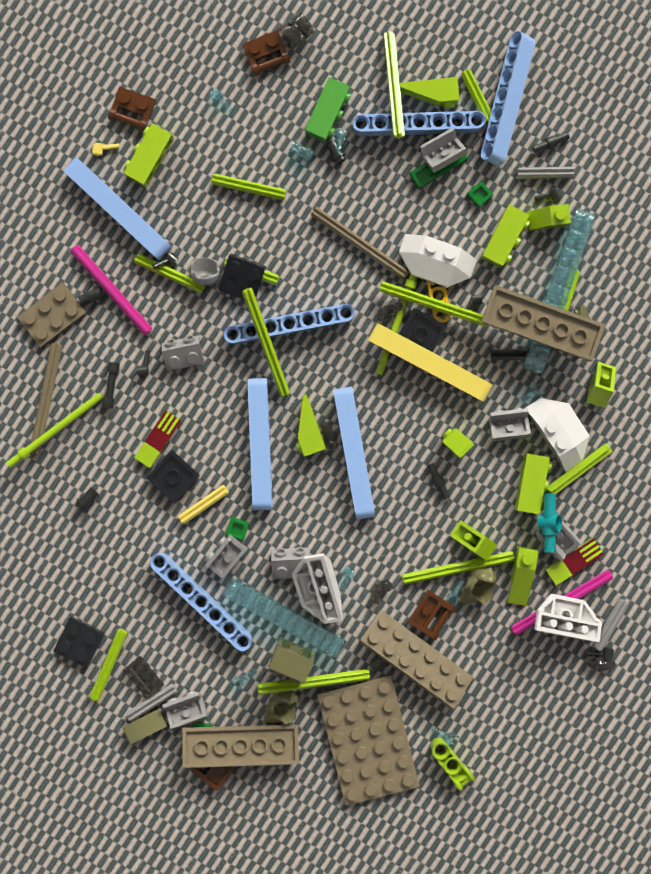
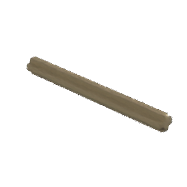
[311,207,408,279]
[30,343,62,455]

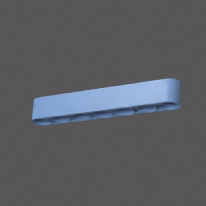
[481,31,535,166]
[352,111,486,136]
[63,157,172,261]
[224,304,355,344]
[248,378,273,511]
[333,386,375,520]
[150,552,252,651]

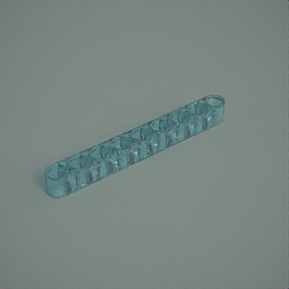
[522,208,595,374]

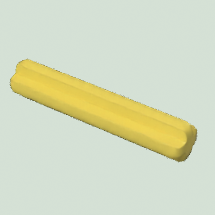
[178,485,229,524]

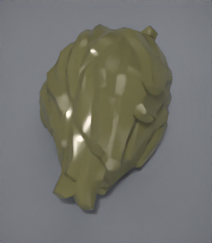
[458,568,496,606]
[262,691,299,725]

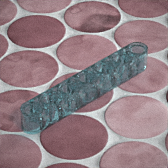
[222,577,347,658]

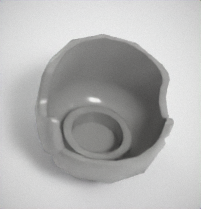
[191,257,220,286]

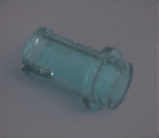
[289,140,315,161]

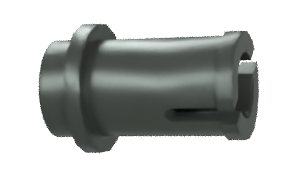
[325,138,346,165]
[78,287,104,307]
[75,487,99,511]

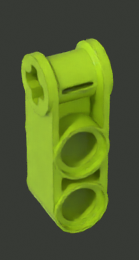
[430,738,476,791]

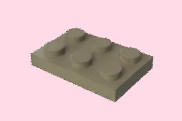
[17,282,87,348]

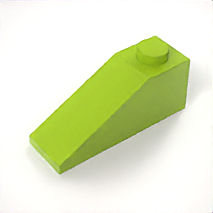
[400,77,460,109]
[296,394,326,457]
[507,546,539,606]

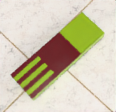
[134,410,182,468]
[545,538,604,586]

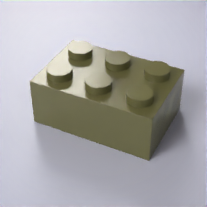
[268,637,315,684]

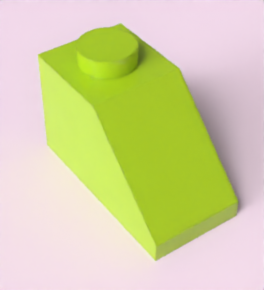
[527,204,571,231]
[587,362,616,408]
[441,428,474,458]
[450,520,497,560]

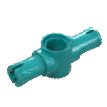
[537,494,562,552]

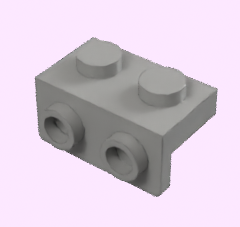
[420,128,468,173]
[162,335,205,371]
[489,408,531,442]
[536,521,582,561]
[204,534,248,579]
[271,547,310,579]
[162,691,209,731]

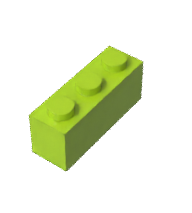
[124,123,174,188]
[481,204,530,269]
[514,453,552,514]

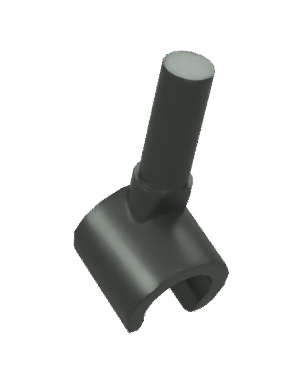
[534,189,563,202]
[152,252,179,269]
[470,294,482,312]
[137,350,150,377]
[586,647,614,659]

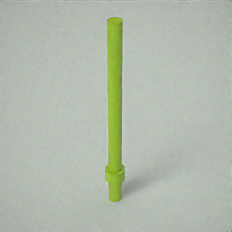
[375,274,418,375]
[6,393,103,468]

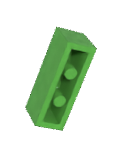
[305,77,352,143]

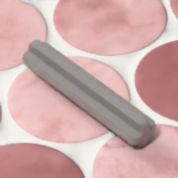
[517,167,574,179]
[592,599,629,651]
[126,684,177,722]

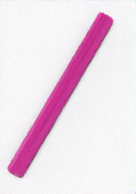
[70,245,152,335]
[511,570,613,635]

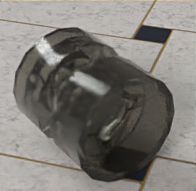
[278,12,315,49]

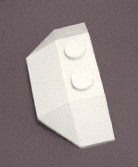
[399,234,477,288]
[524,398,589,473]
[292,553,343,624]
[534,594,602,642]

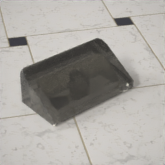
[123,655,164,699]

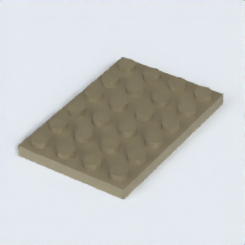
[317,674,420,806]

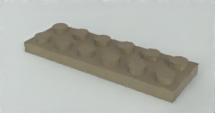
[481,285,605,362]
[358,610,474,710]
[182,724,299,768]

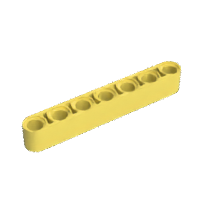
[368,323,493,402]

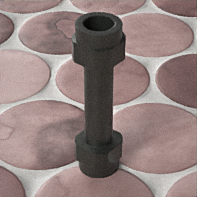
[102,362,120,409]

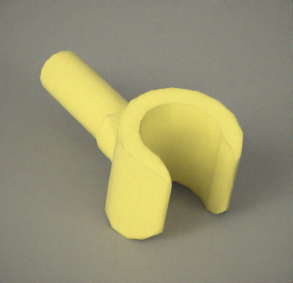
[92,143,119,156]

